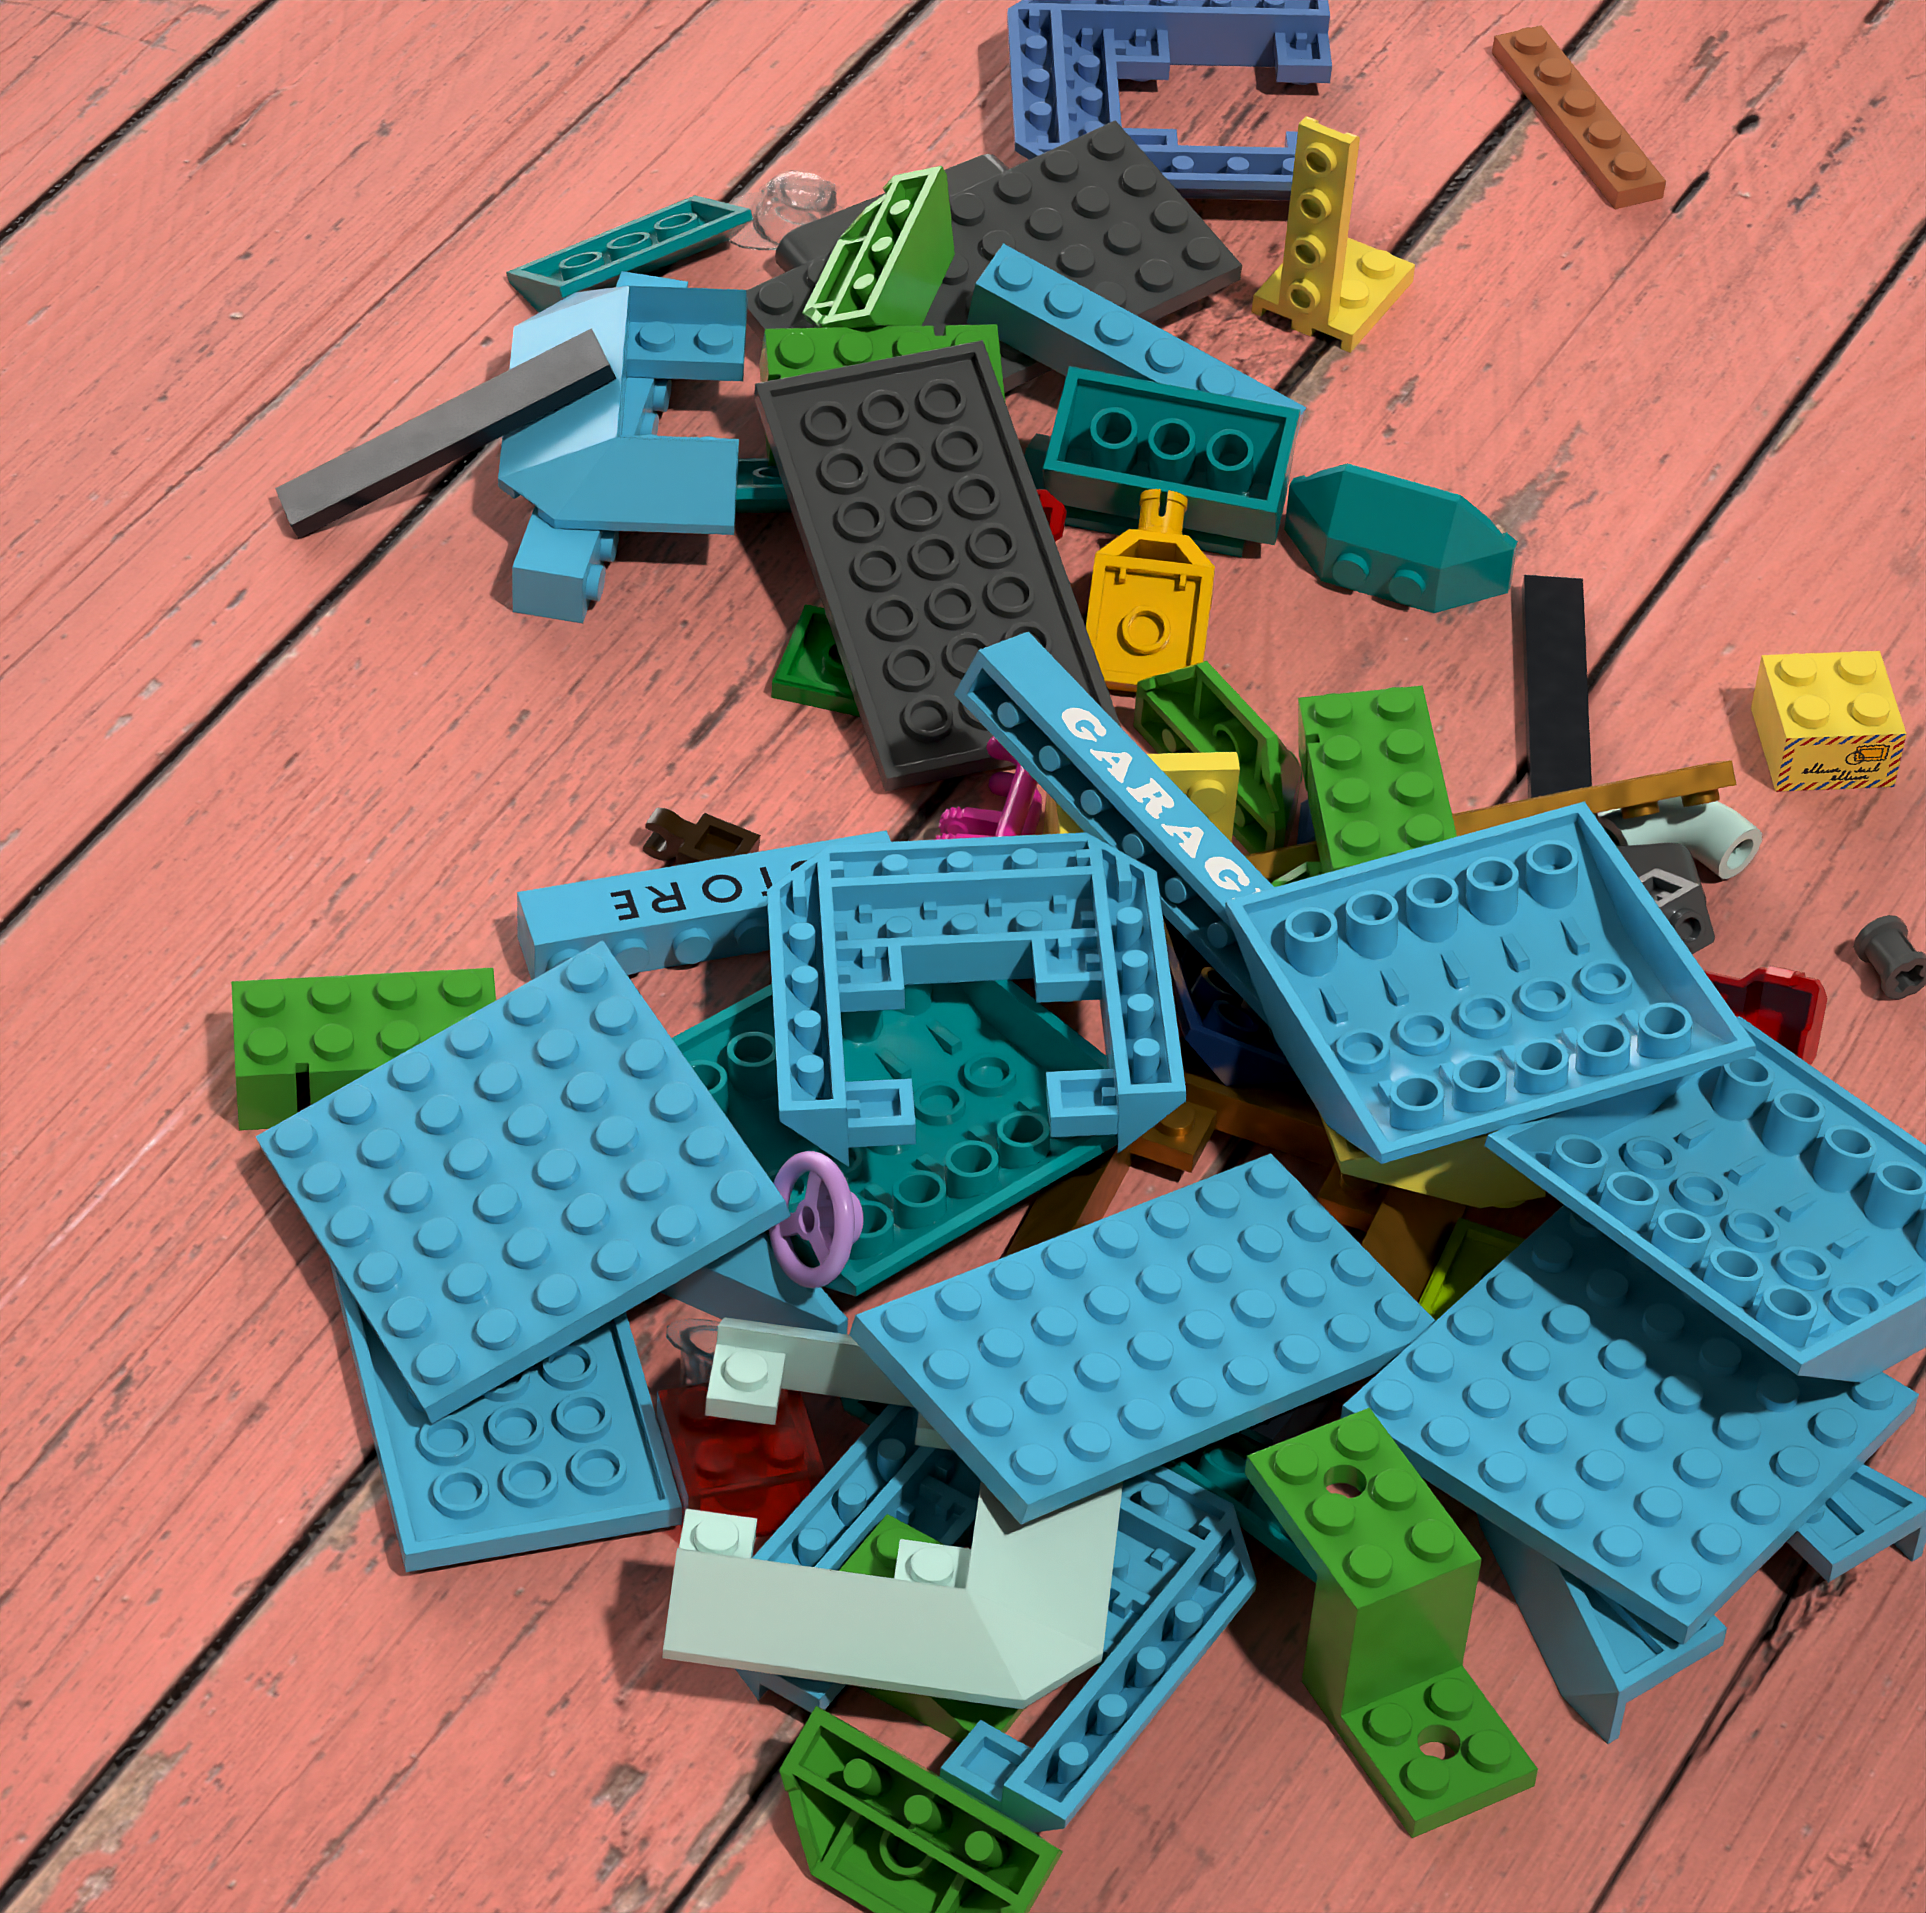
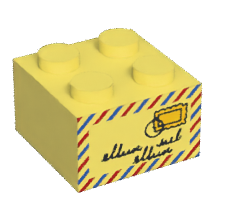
[1751,651,1906,792]

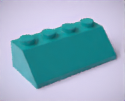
[1043,366,1300,545]

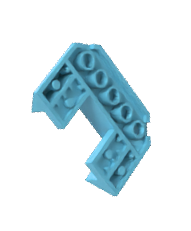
[498,286,748,535]

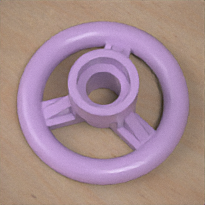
[769,1151,863,1288]

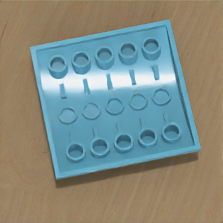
[1225,801,1756,1164]
[1484,1016,1926,1383]

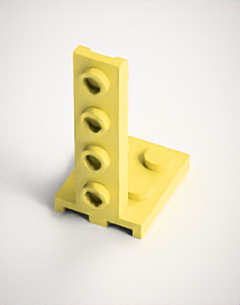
[1252,116,1415,353]

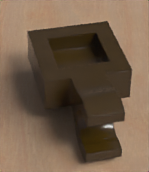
[643,808,761,866]

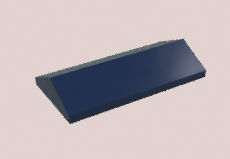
[1162,914,1299,1086]

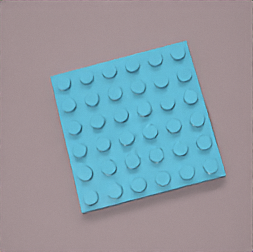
[255,940,791,1424]
[1340,1205,1919,1645]

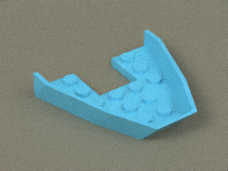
[1476,1464,1926,1744]

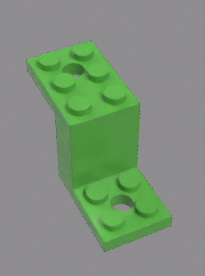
[1245,1407,1538,1838]

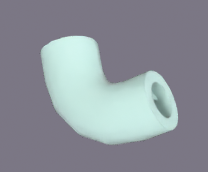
[1598,796,1762,879]

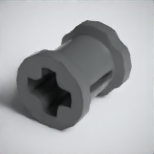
[1853,915,1926,999]

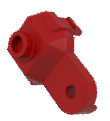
[1704,966,1828,1065]

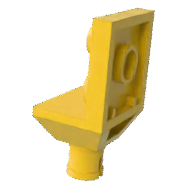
[1086,489,1215,692]

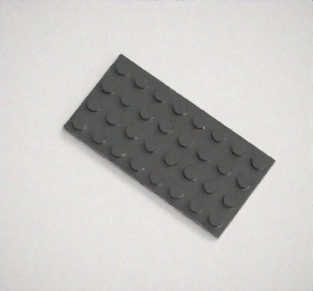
[746,120,1242,393]
[754,340,1121,792]

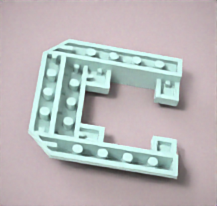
[662,1317,1123,1709]

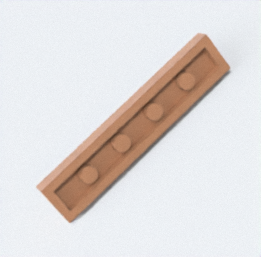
[1492,25,1666,209]

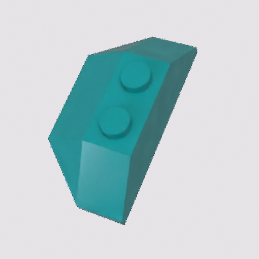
[1284,463,1518,613]

